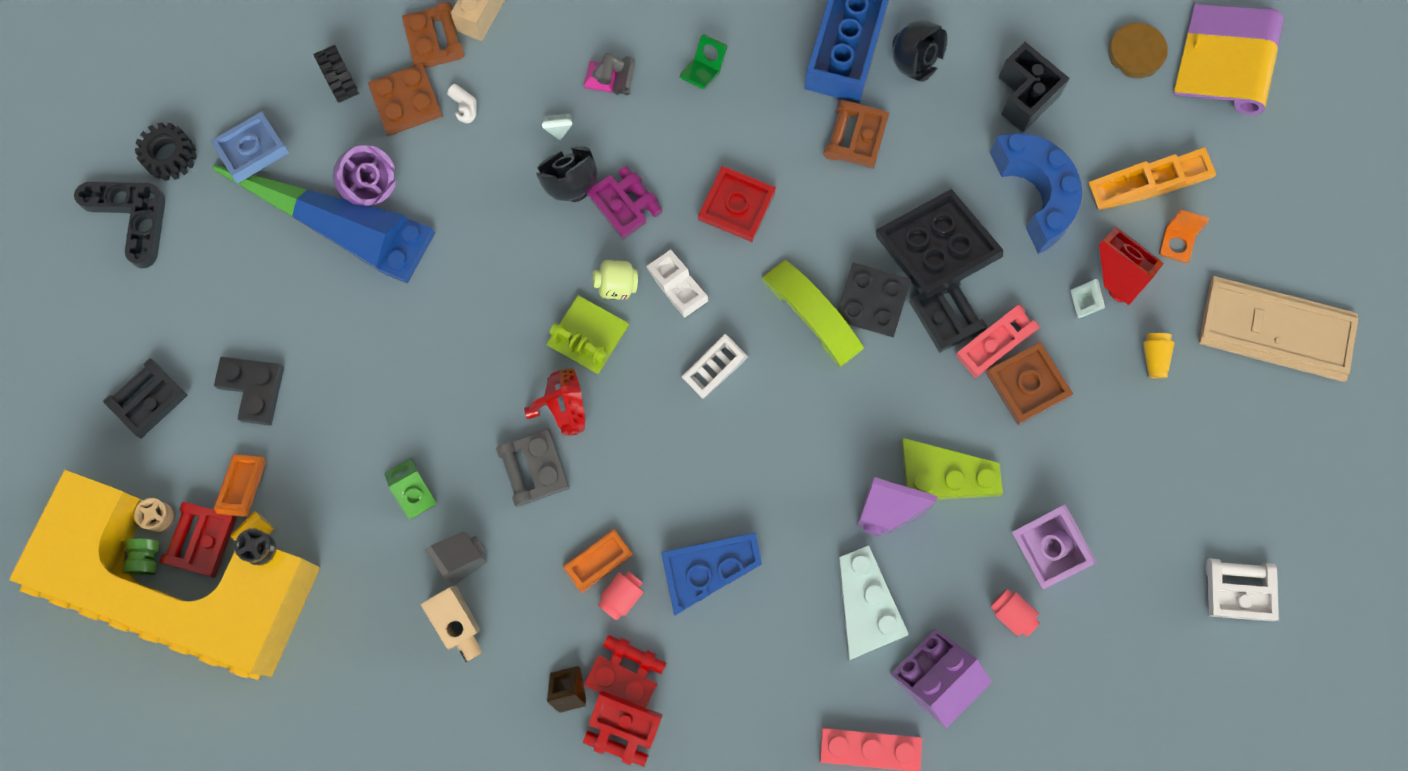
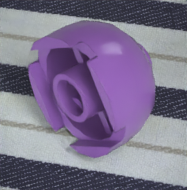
[333,145,396,206]

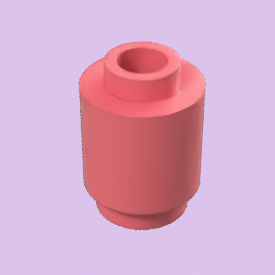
[597,571,644,620]
[990,588,1040,637]

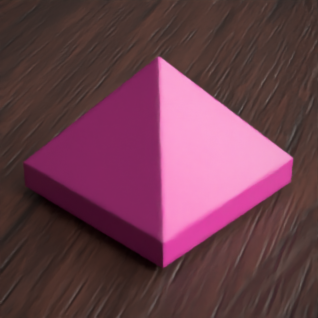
[584,61,617,93]

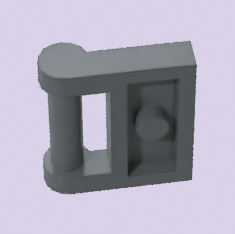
[496,429,570,507]

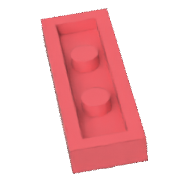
[820,728,922,771]

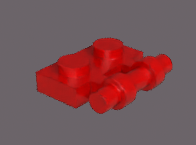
[584,635,667,708]
[583,691,663,767]

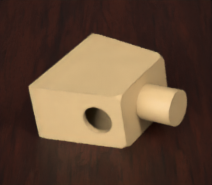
[420,586,483,662]

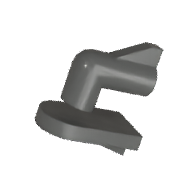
[592,53,635,95]

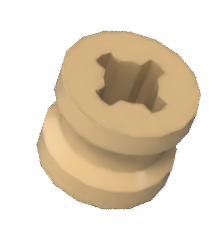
[134,498,176,533]

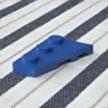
[661,533,762,616]

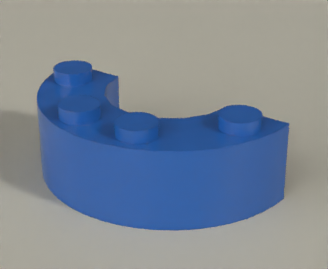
[989,133,1082,254]

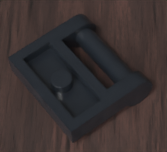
[909,281,987,353]
[103,358,188,439]

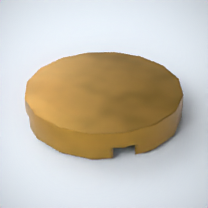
[1108,22,1168,79]

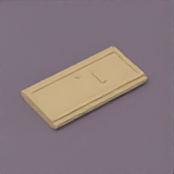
[1199,276,1359,382]

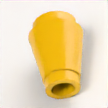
[1143,333,1175,379]

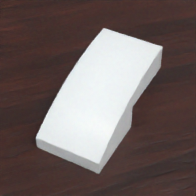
[646,250,708,318]

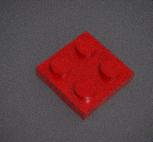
[698,166,776,243]

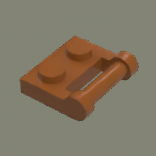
[402,2,465,68]
[823,101,890,169]

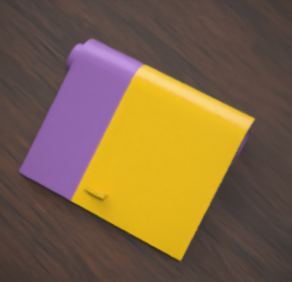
[1174,4,1284,115]

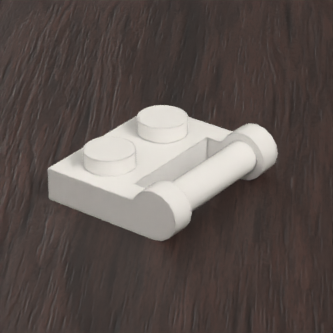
[1205,558,1279,622]

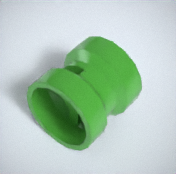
[122,539,160,575]

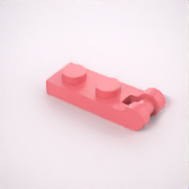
[955,304,1040,379]

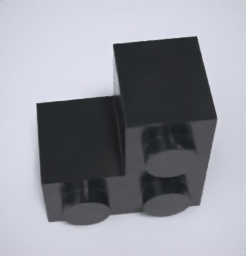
[998,42,1070,133]

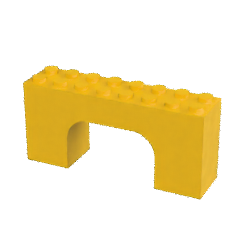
[9,469,320,680]

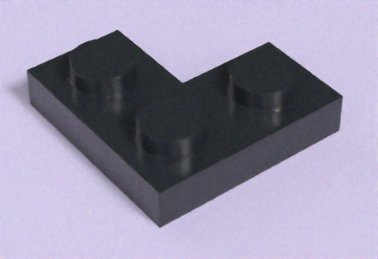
[214,357,284,426]

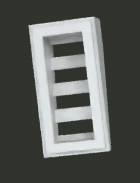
[682,334,748,399]

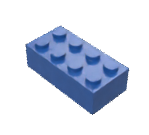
[804,0,889,104]

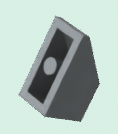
[425,532,487,585]

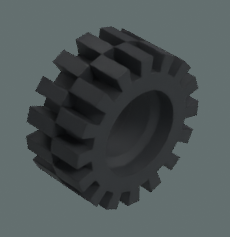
[313,44,360,103]
[135,122,197,181]

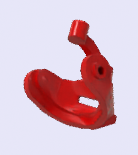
[524,368,585,436]

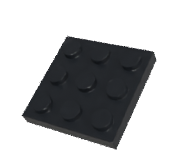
[876,189,1004,300]

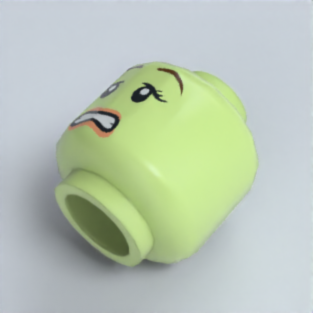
[592,260,638,300]

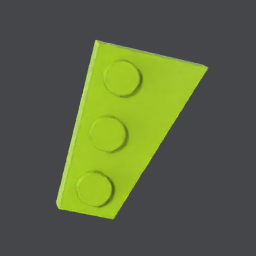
[901,438,1003,500]

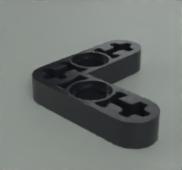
[74,182,165,269]

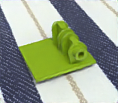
[546,295,630,375]

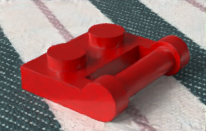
[159,502,237,578]

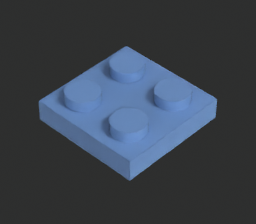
[211,111,289,183]

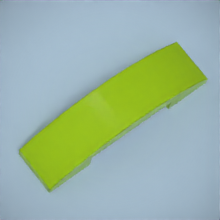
[762,260,864,368]

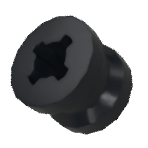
[234,529,277,566]

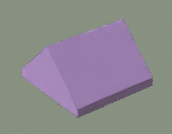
[1012,504,1097,589]

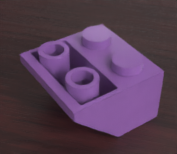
[890,629,992,729]

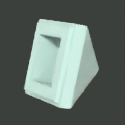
[542,113,572,140]
[1070,279,1105,318]

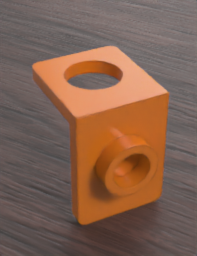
[1159,210,1209,263]

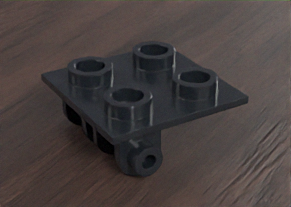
[838,262,911,338]

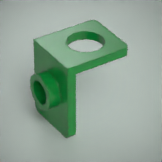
[679,34,727,89]

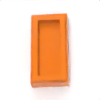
[214,454,266,517]
[563,529,633,593]

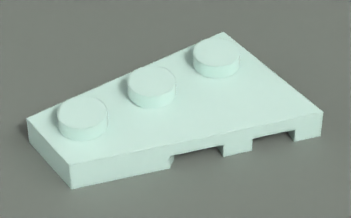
[838,545,909,661]

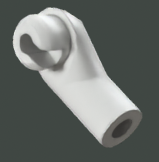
[447,84,477,123]

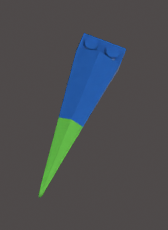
[211,165,435,284]

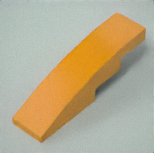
[1088,147,1216,210]

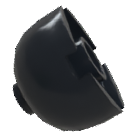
[892,20,947,82]
[536,147,598,202]

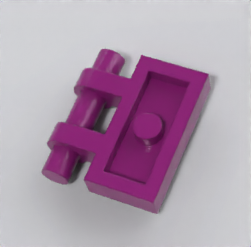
[587,166,663,239]

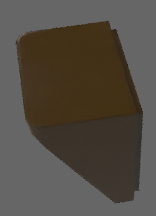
[547,666,586,712]

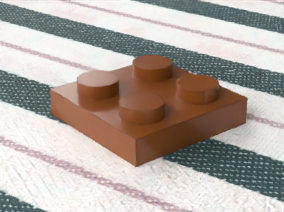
[367,63,443,136]
[986,342,1073,425]

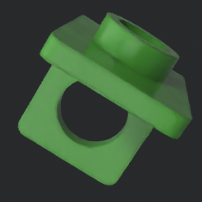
[384,458,436,519]

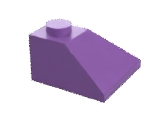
[857,477,938,536]

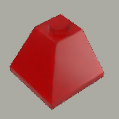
[1099,227,1164,305]

